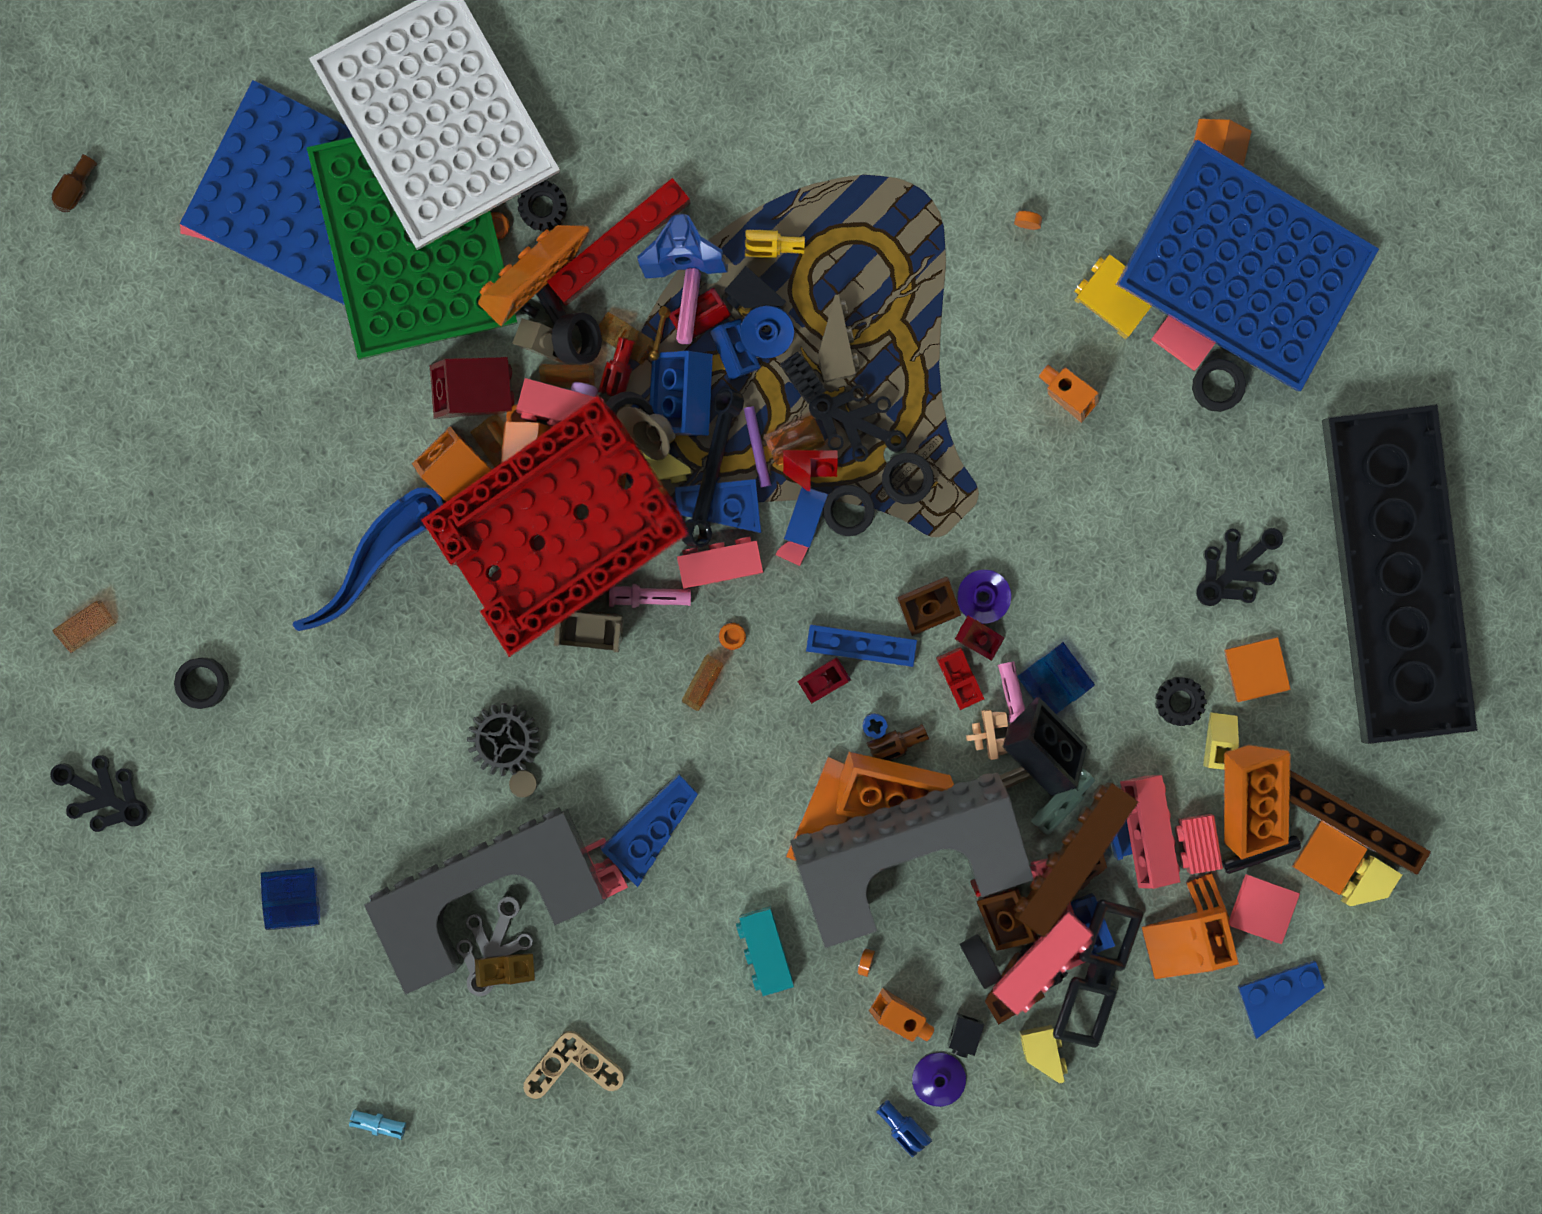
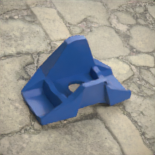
[637,214,728,278]

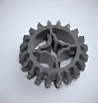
[467,703,541,776]

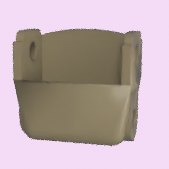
[554,610,623,652]

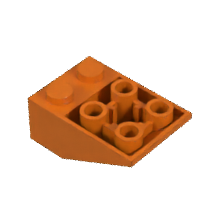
[1141,906,1239,979]

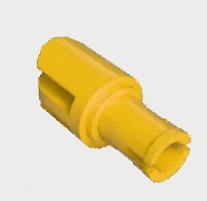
[745,230,805,258]

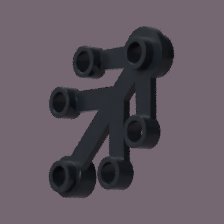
[809,385,907,462]
[1196,528,1283,606]
[50,755,149,832]

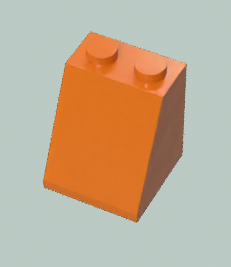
[412,426,493,502]

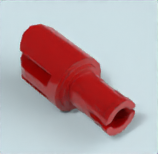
[598,337,635,396]

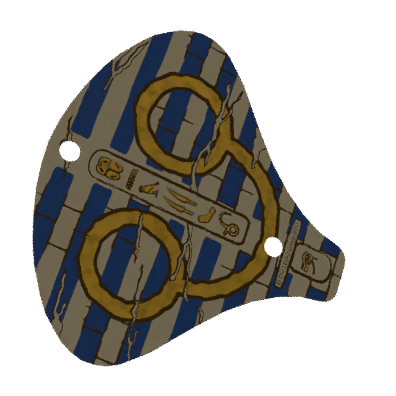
[616,175,979,537]

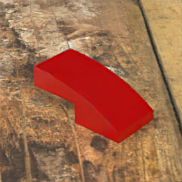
[936,647,984,710]

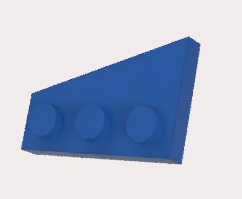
[675,479,761,533]
[1238,961,1325,1039]

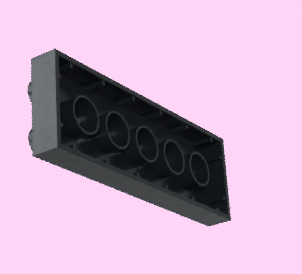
[1322,404,1478,744]

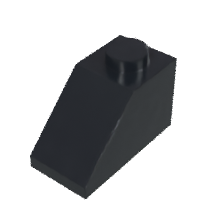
[724,266,786,311]

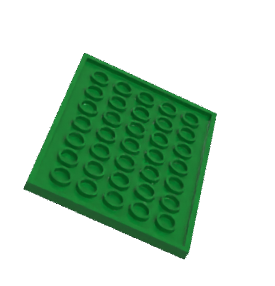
[306,137,517,360]

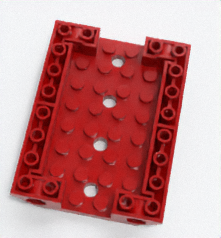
[422,396,688,657]

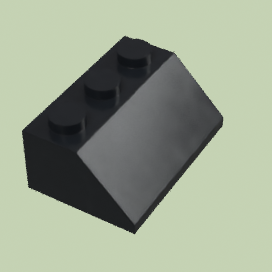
[1003,697,1087,796]

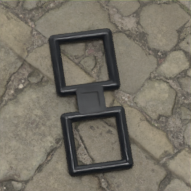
[1053,899,1143,1048]

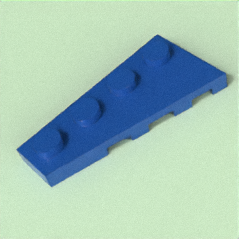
[600,774,698,887]

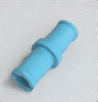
[349,1109,406,1140]

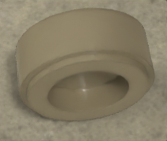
[509,770,537,797]

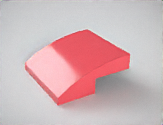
[1151,316,1215,371]
[1228,874,1300,944]

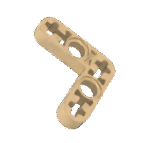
[523,1031,624,1099]

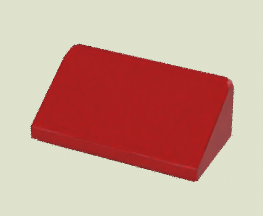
[669,287,730,339]

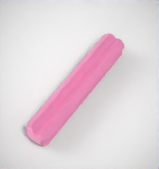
[676,268,701,344]

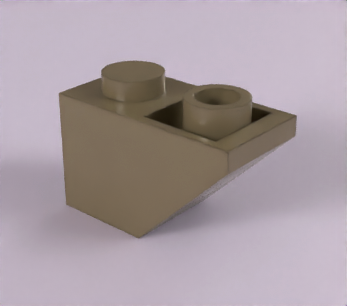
[512,318,580,367]

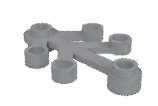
[456,896,533,996]

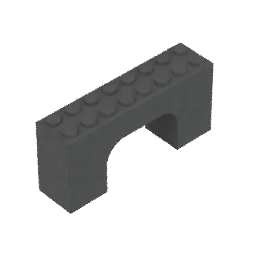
[790,772,1034,948]
[364,807,607,995]

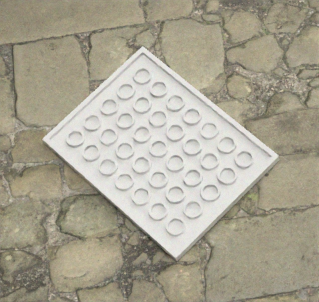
[309,0,560,250]

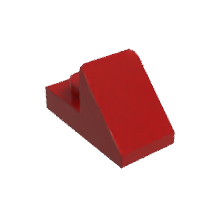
[783,450,838,492]

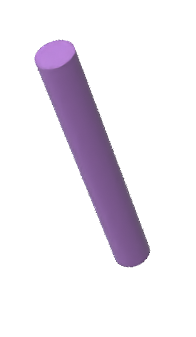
[743,406,771,487]

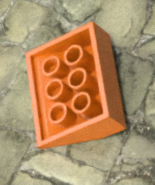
[478,225,590,326]

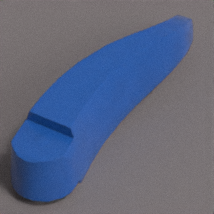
[292,488,443,631]

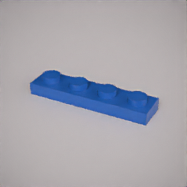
[806,625,917,667]

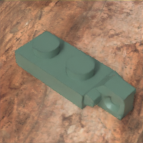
[1031,768,1096,836]

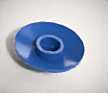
[740,306,794,358]

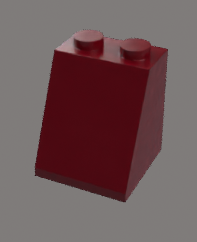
[429,357,514,419]

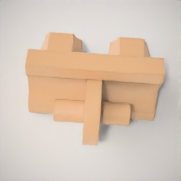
[966,710,1008,760]

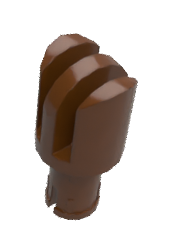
[52,154,97,212]
[866,723,929,761]

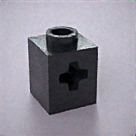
[947,1013,984,1058]

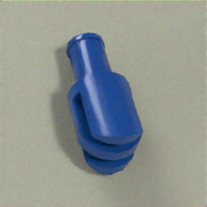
[876,1100,932,1158]

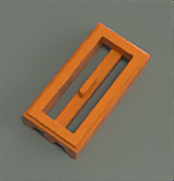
[1186,873,1230,921]

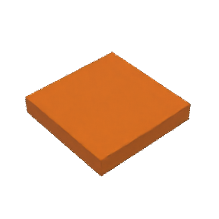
[1224,637,1291,702]
[1292,820,1368,895]

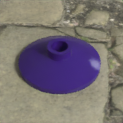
[957,570,1011,624]
[912,1052,966,1107]

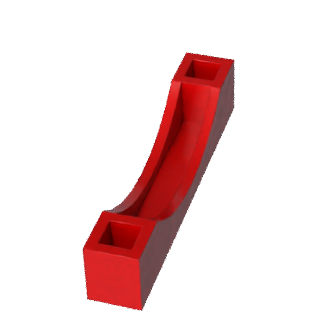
[547,178,691,306]

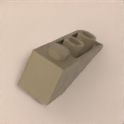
[818,294,860,383]

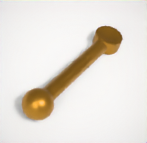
[649,306,670,361]

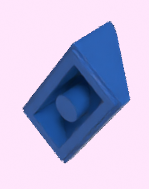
[711,318,761,380]

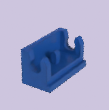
[1070,893,1115,954]

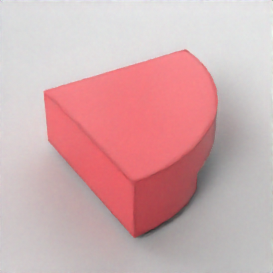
[775,541,808,566]

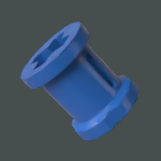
[862,713,888,739]

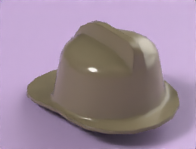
[617,407,676,460]

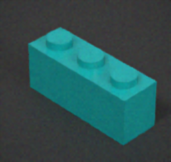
[736,906,794,996]

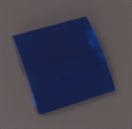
[1017,642,1095,714]
[261,867,320,930]

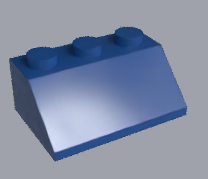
[650,351,713,436]

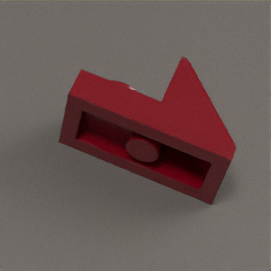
[955,616,1005,661]
[797,657,851,704]

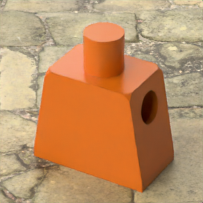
[1039,365,1099,423]
[869,988,935,1042]

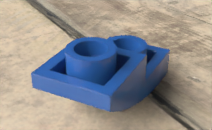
[784,487,828,548]

